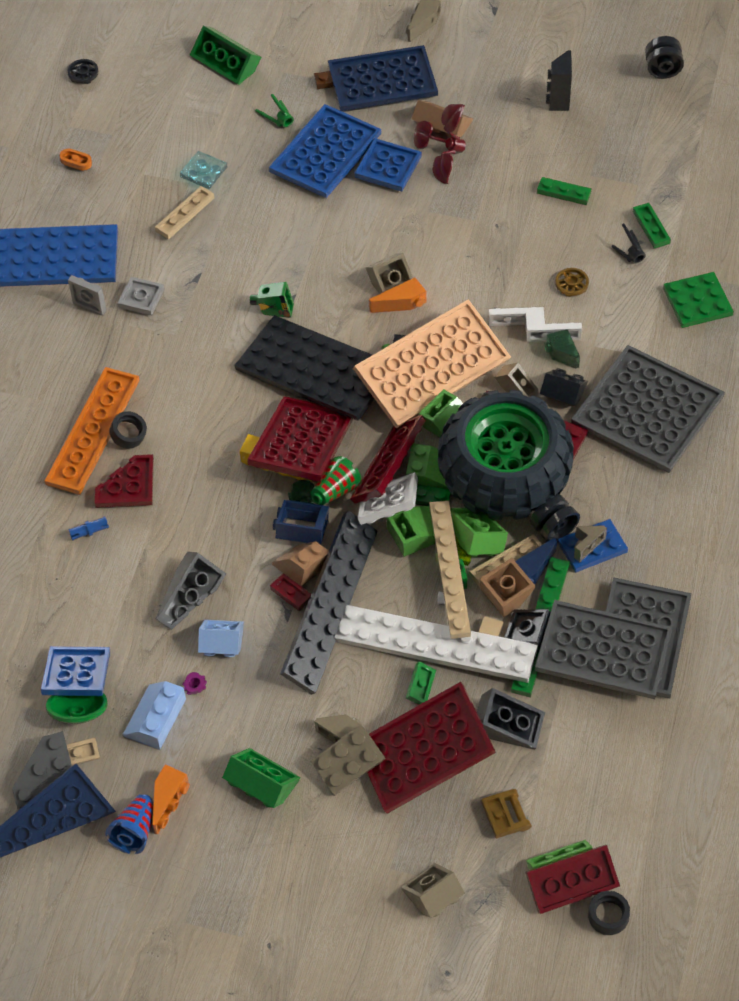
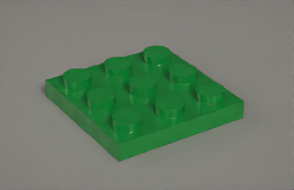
[663,272,734,328]

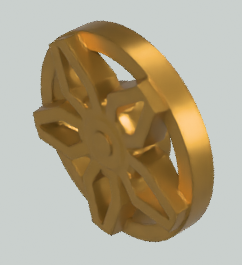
[555,268,589,297]

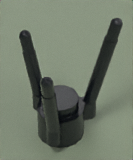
[612,223,646,263]

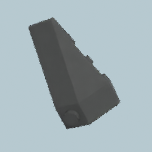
[155,551,226,629]

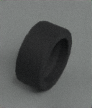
[109,411,147,449]
[588,891,630,935]

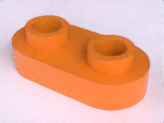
[59,148,92,171]

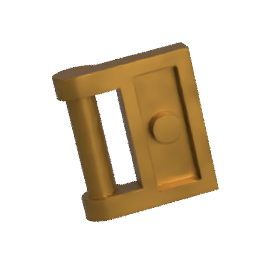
[481,789,532,839]

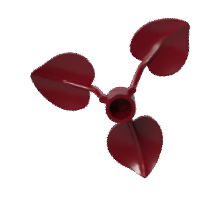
[414,104,466,184]

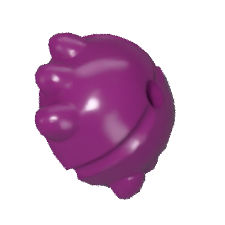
[182,672,207,695]

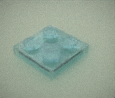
[180,151,227,189]

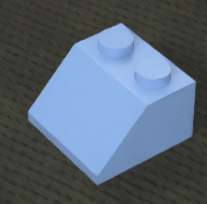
[198,620,244,657]

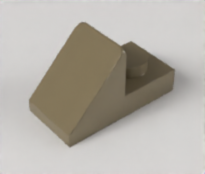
[574,526,607,562]

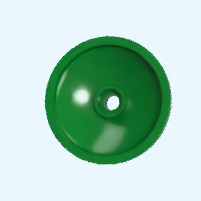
[46,693,108,724]

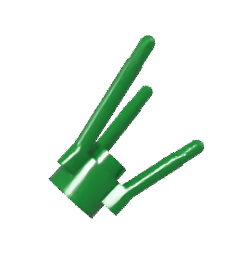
[255,94,294,127]

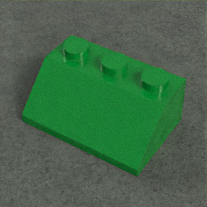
[222,748,301,808]

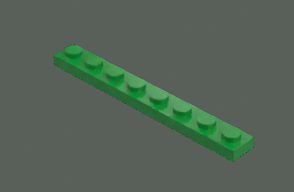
[511,557,570,698]

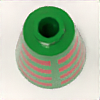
[311,456,361,505]

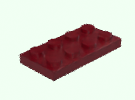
[525,844,620,914]

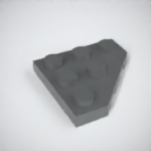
[12,731,72,809]

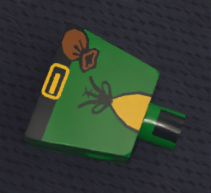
[249,282,294,318]

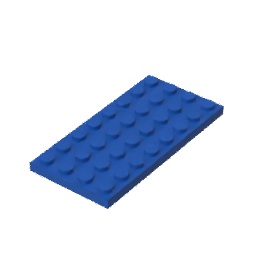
[0,224,118,287]

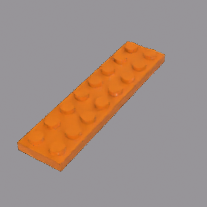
[45,367,140,495]

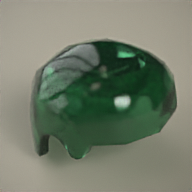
[288,479,315,504]

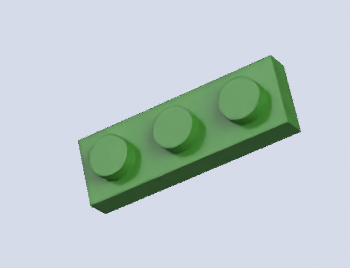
[526,840,593,870]

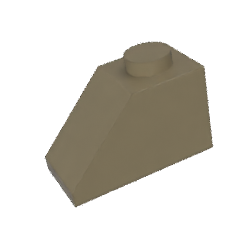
[494,363,539,397]
[315,714,361,743]

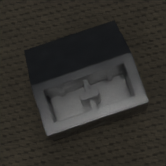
[540,368,588,405]

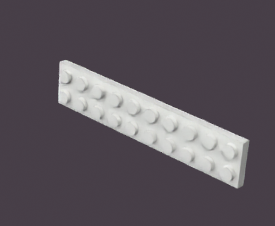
[334,605,538,683]

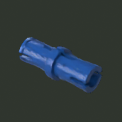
[68,516,109,541]

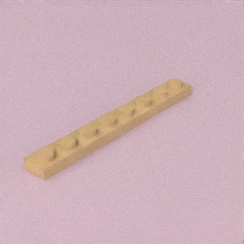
[429,501,471,639]

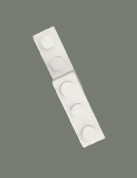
[489,307,582,342]

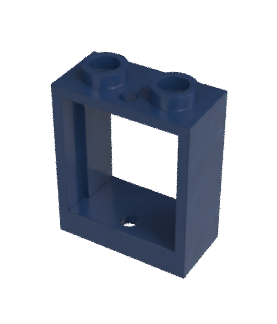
[273,500,329,545]

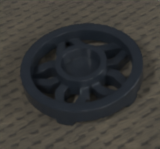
[67,59,99,84]

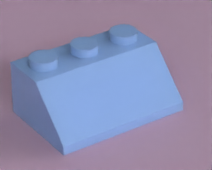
[123,681,186,750]

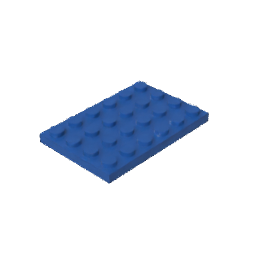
[269,104,381,198]

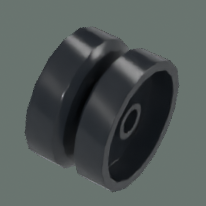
[645,36,684,79]
[530,494,580,542]

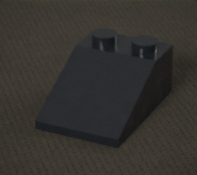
[477,688,545,750]

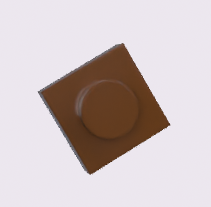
[314,71,333,90]

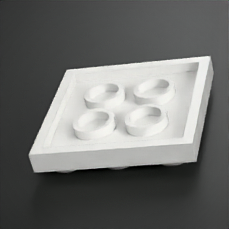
[358,473,418,525]

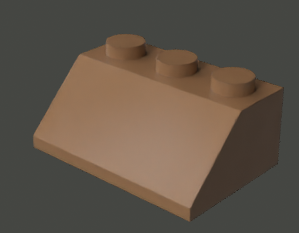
[411,100,473,137]

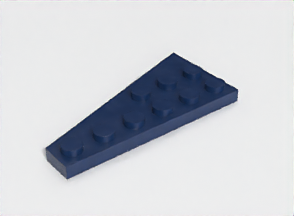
[0,763,116,858]

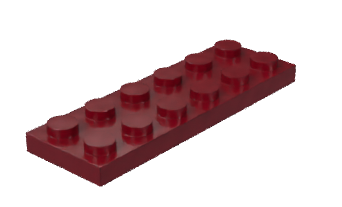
[350,415,426,504]

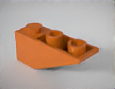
[153,764,190,835]

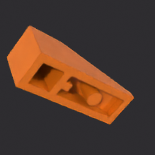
[369,277,427,313]

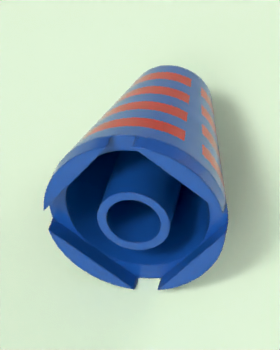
[105,795,154,854]

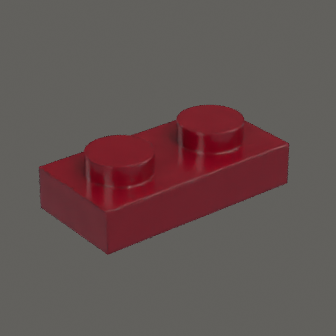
[270,573,311,611]

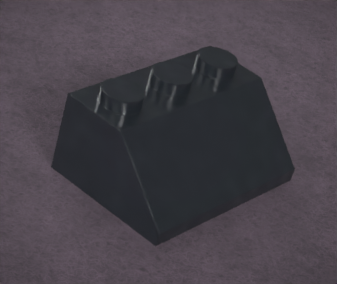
[546,50,572,111]

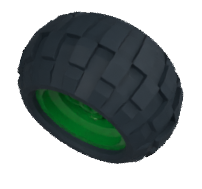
[438,390,574,520]

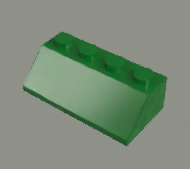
[190,25,262,85]

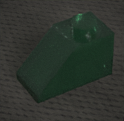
[544,329,580,369]

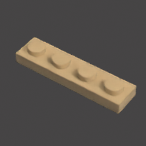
[155,186,215,239]
[470,534,543,587]

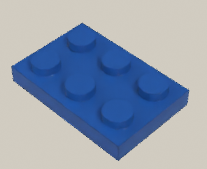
[558,519,628,573]

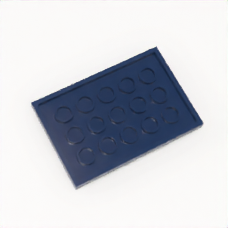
[328,45,438,111]

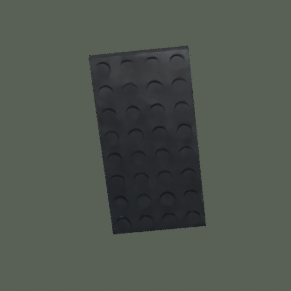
[235,315,374,421]

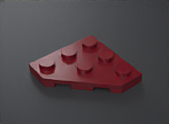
[95,454,154,508]

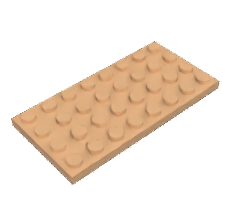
[353,299,511,428]

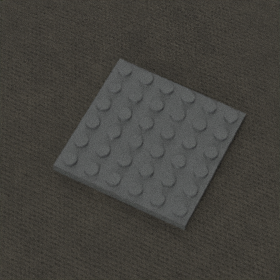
[571,345,725,473]

